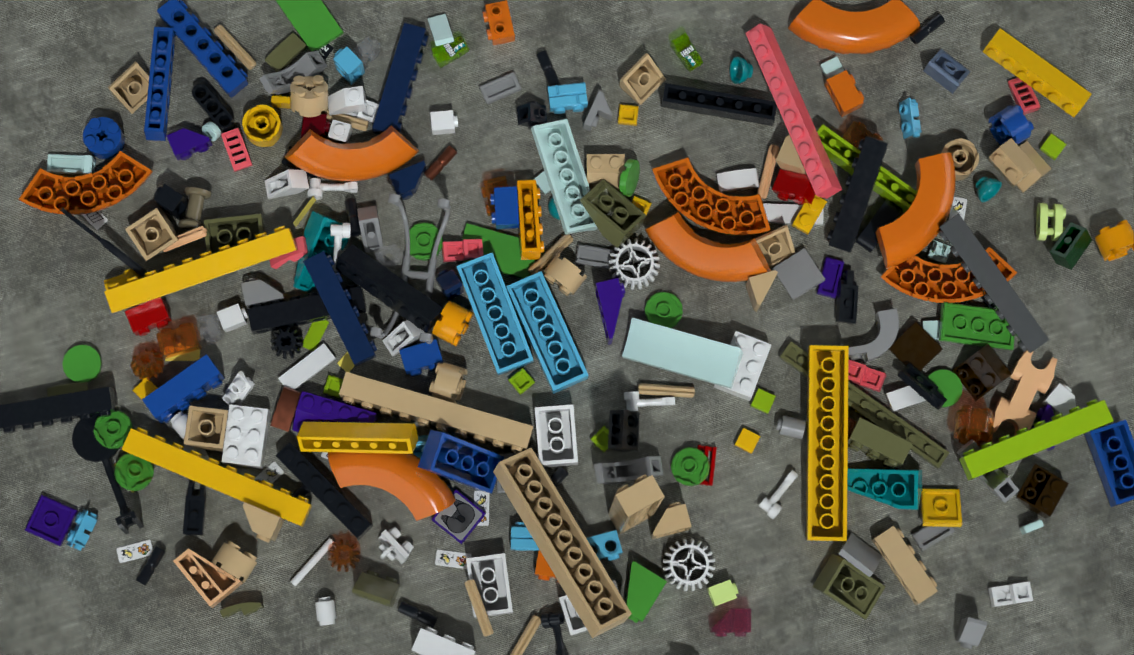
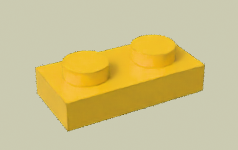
[791,195,827,235]

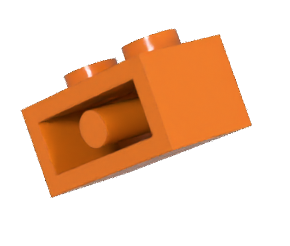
[482,0,515,46]

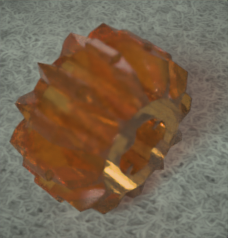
[130,347,164,381]
[328,539,361,572]

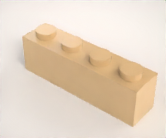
[872,526,938,605]

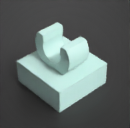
[927,240,951,265]

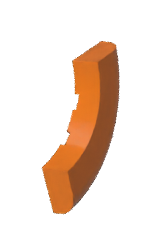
[788,0,920,54]
[284,125,419,182]
[18,151,153,215]
[875,153,956,269]
[652,158,771,235]
[645,212,771,282]
[881,247,1017,303]
[328,452,456,521]

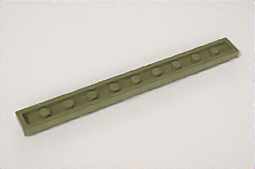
[779,342,950,469]

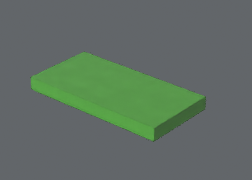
[275,0,344,52]
[460,223,535,279]
[939,302,1015,350]

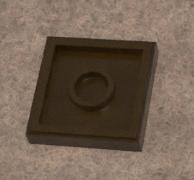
[889,322,943,371]

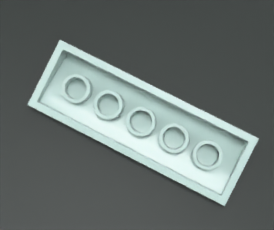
[531,119,598,235]
[622,318,743,389]

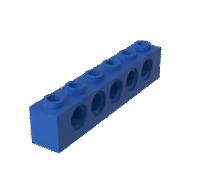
[157,0,248,98]
[144,27,175,141]

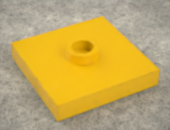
[920,488,962,527]

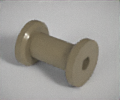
[178,187,211,230]

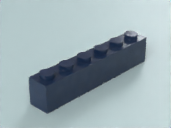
[372,23,429,135]
[303,251,377,367]

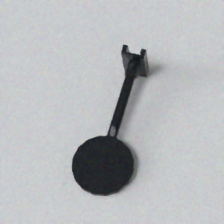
[59,207,164,278]
[72,415,144,535]

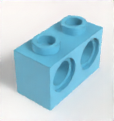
[333,47,365,85]
[586,530,623,561]

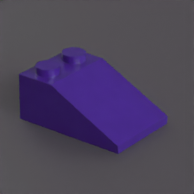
[595,278,625,345]

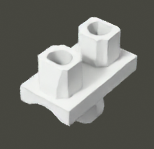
[222,371,255,405]
[378,527,414,564]

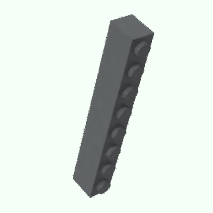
[938,214,1049,353]

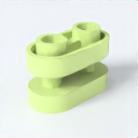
[1036,203,1066,241]

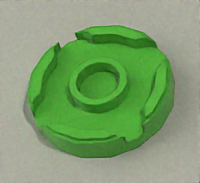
[619,159,640,197]
[405,222,443,261]
[645,292,683,328]
[62,345,102,383]
[927,369,963,408]
[94,411,133,449]
[671,447,710,486]
[114,453,154,491]

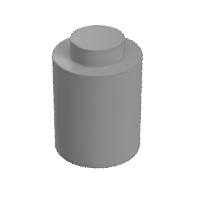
[776,415,806,439]

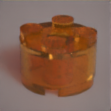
[953,405,994,446]

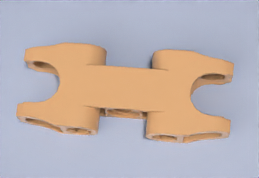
[988,350,1058,437]

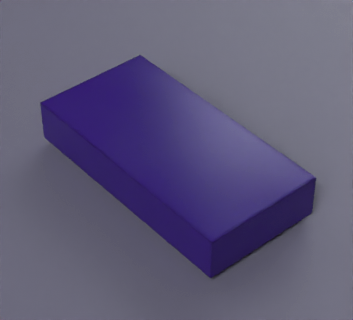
[817,257,844,299]

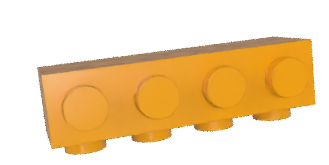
[516,180,544,260]

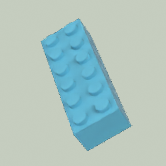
[456,253,534,376]
[506,271,589,394]

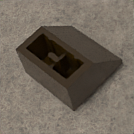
[952,344,1012,401]
[1016,464,1069,519]

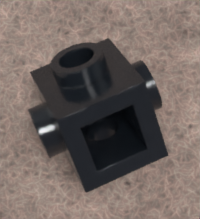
[517,101,547,130]

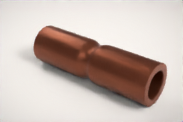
[424,146,457,181]

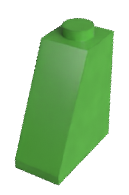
[626,561,667,623]

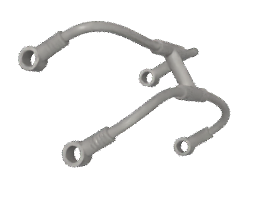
[370,194,451,344]

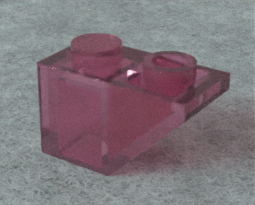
[710,608,751,637]

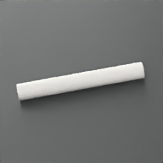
[290,538,335,587]

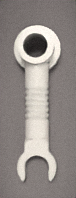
[307,178,358,200]
[330,223,351,272]
[624,391,675,411]
[759,470,798,519]

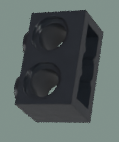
[154,184,188,220]
[608,409,640,452]

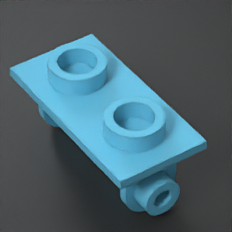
[899,97,922,139]
[66,509,98,551]

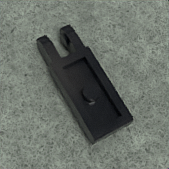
[183,480,206,536]

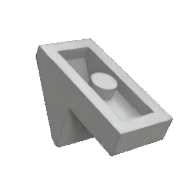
[583,90,612,131]

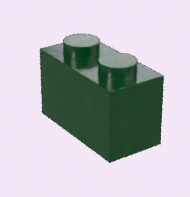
[1050,222,1092,270]

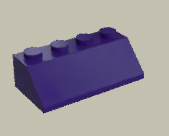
[292,391,378,432]

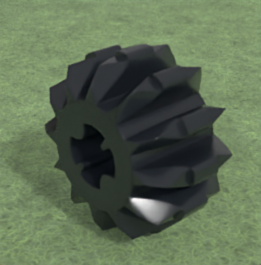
[270,326,303,360]

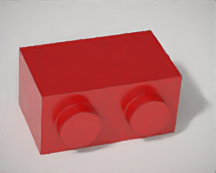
[772,169,815,205]
[125,297,172,336]

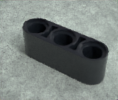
[192,84,235,133]
[855,199,902,253]

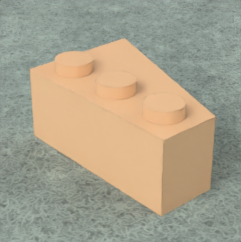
[173,548,243,608]

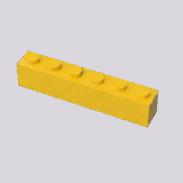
[983,28,1092,117]
[297,422,418,454]

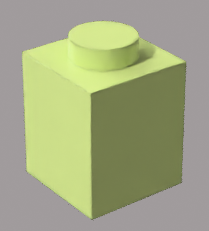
[707,580,739,607]

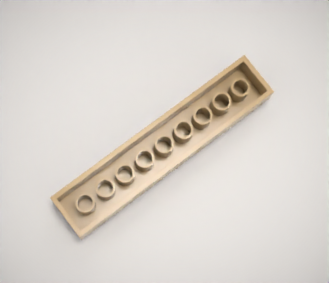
[339,372,533,454]
[493,448,632,638]
[608,474,665,535]

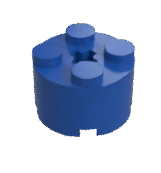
[989,105,1034,145]
[83,117,125,160]

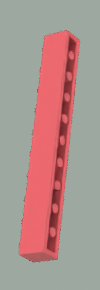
[745,23,843,199]

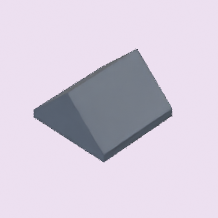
[923,49,971,94]

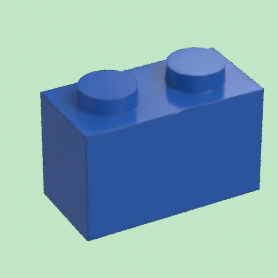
[490,186,519,229]
[399,339,443,376]

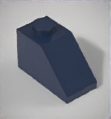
[389,161,426,200]
[436,269,464,302]

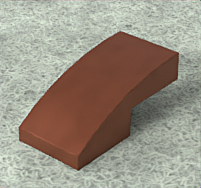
[270,386,302,432]

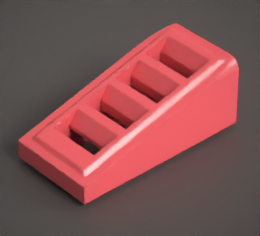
[1007,78,1040,115]
[221,128,253,172]

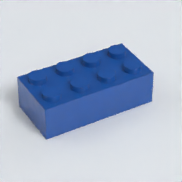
[142,354,225,424]
[1084,420,1134,507]
[418,430,504,494]

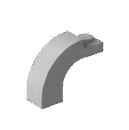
[260,51,327,96]
[849,308,899,363]
[957,439,1019,503]
[594,456,663,485]

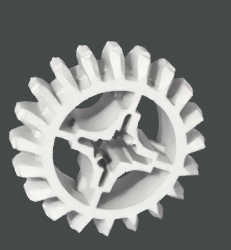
[608,238,660,290]
[663,538,715,591]

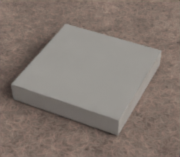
[772,248,825,300]
[838,533,883,577]

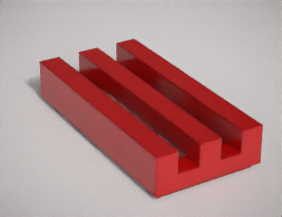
[697,445,717,486]

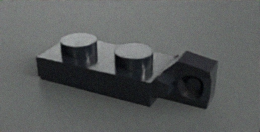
[836,270,859,324]
[897,363,947,410]

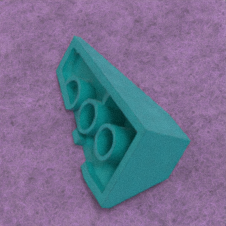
[293,211,349,293]
[847,468,922,510]

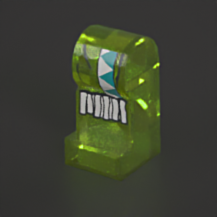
[670,32,703,72]
[431,36,469,69]

